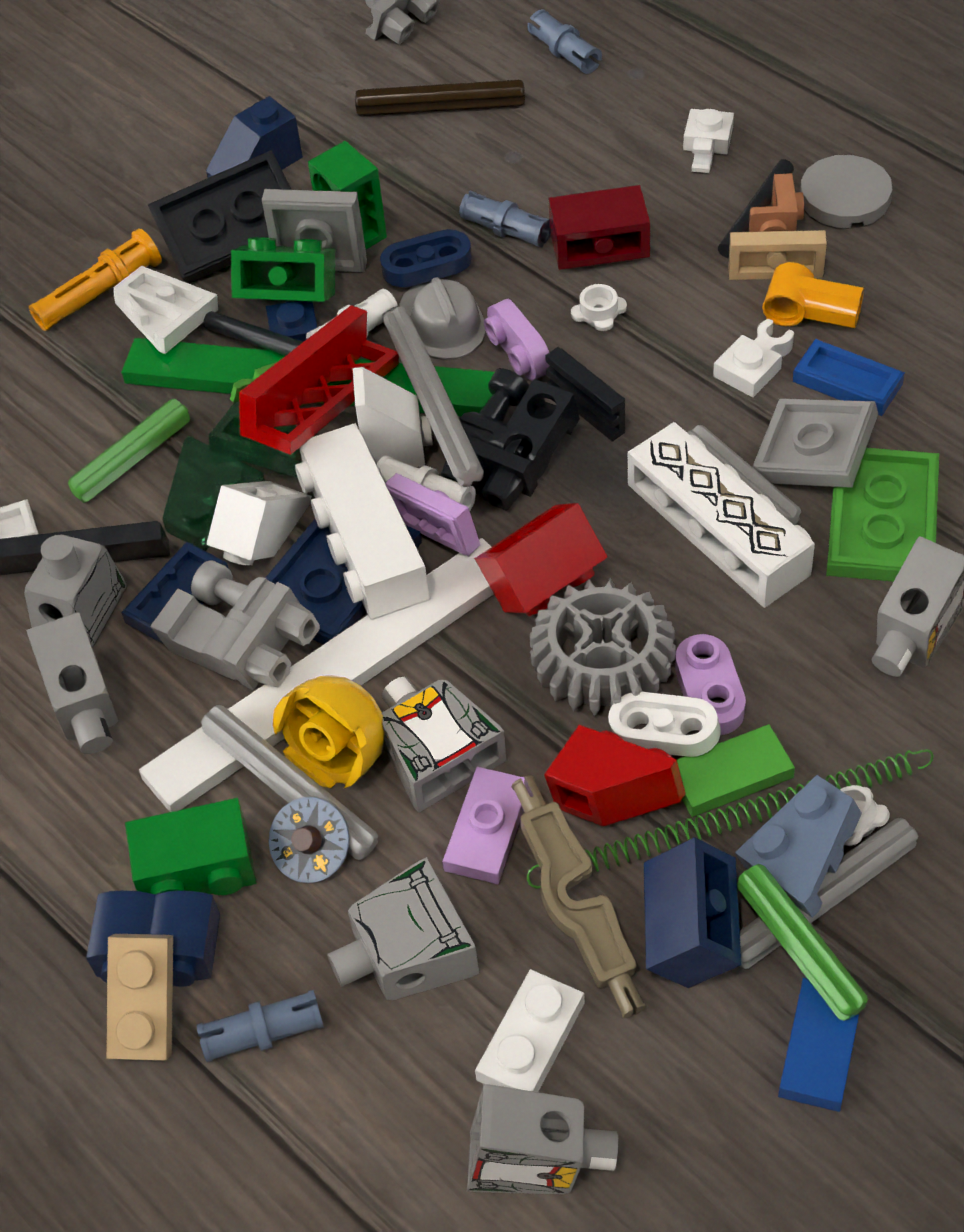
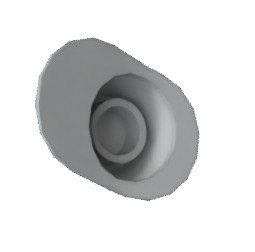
[399,277,486,360]

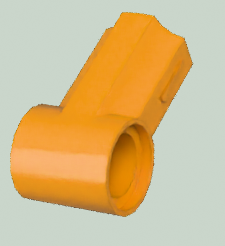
[762,262,864,328]

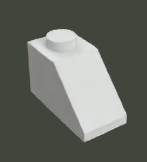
[353,367,433,467]
[206,481,312,565]

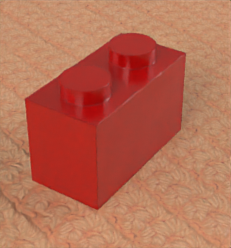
[474,503,608,616]

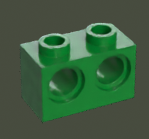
[308,141,387,250]

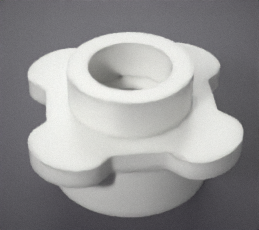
[571,284,627,331]
[840,785,890,846]

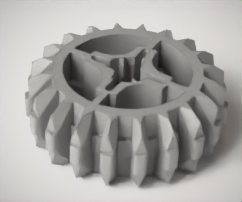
[530,578,676,717]

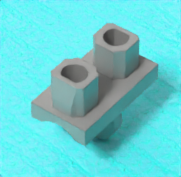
[365,0,440,45]

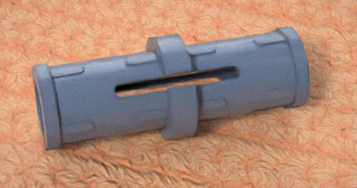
[527,9,602,74]
[459,191,551,248]
[196,990,324,1063]

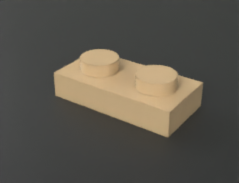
[728,230,827,280]
[106,934,173,1060]

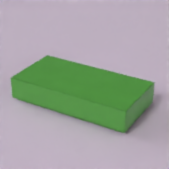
[677,724,795,817]

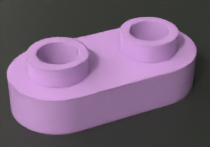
[484,299,550,381]
[675,634,746,735]

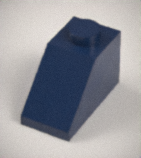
[206,96,303,178]

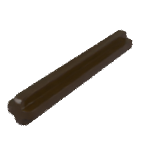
[355,79,525,116]

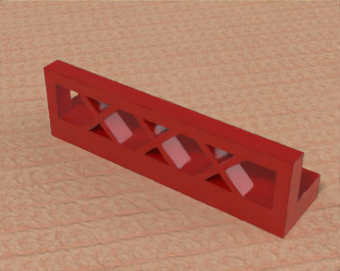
[239,305,399,455]

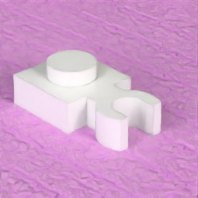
[713,319,794,397]

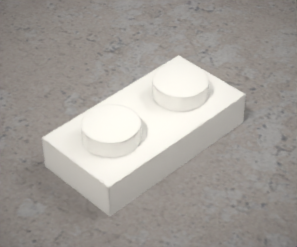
[475,969,585,1092]

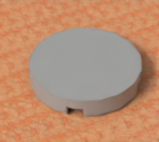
[800,155,892,228]

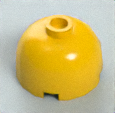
[273,675,385,788]

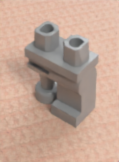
[150,560,320,691]

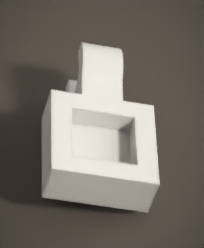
[683,109,734,173]

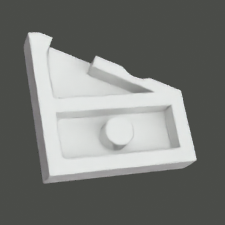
[113,266,218,354]

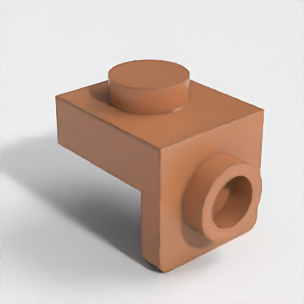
[749,173,804,232]

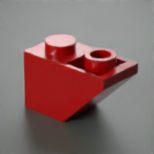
[544,725,686,826]

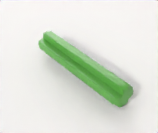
[68,399,190,503]
[737,864,868,1021]

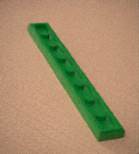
[121,338,495,417]

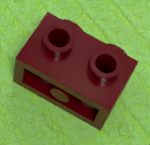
[549,185,650,270]

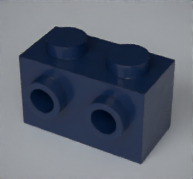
[644,837,741,988]

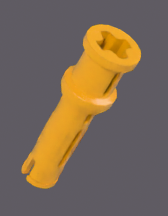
[28,228,162,331]

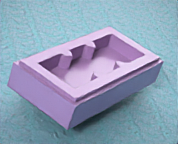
[385,473,480,556]
[442,767,524,885]

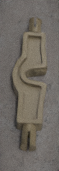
[511,775,646,1018]

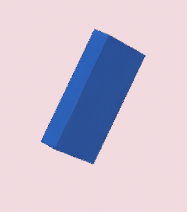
[793,339,905,416]
[778,978,859,1112]

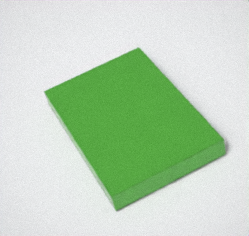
[826,448,939,582]

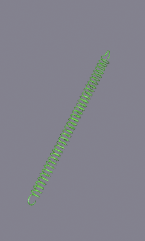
[527,749,934,889]

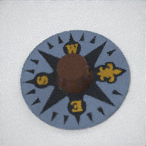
[269,797,349,883]

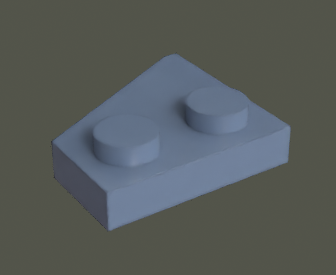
[735,775,862,918]

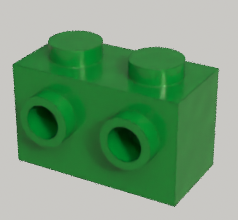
[231,237,335,302]

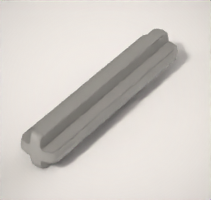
[687,425,801,525]

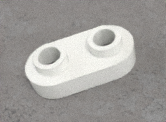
[608,692,721,757]

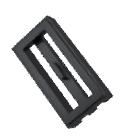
[545,347,625,442]

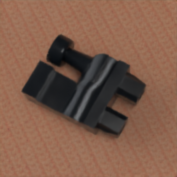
[441,368,580,511]

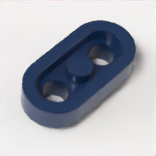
[380,229,472,287]

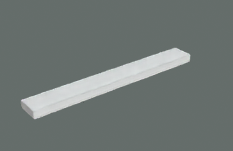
[139,538,494,812]

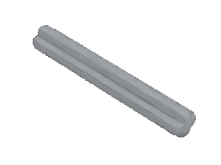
[201,705,378,860]
[739,818,918,969]

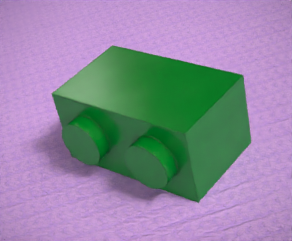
[125,798,257,895]

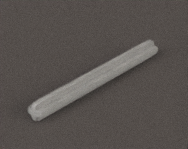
[383,307,484,487]

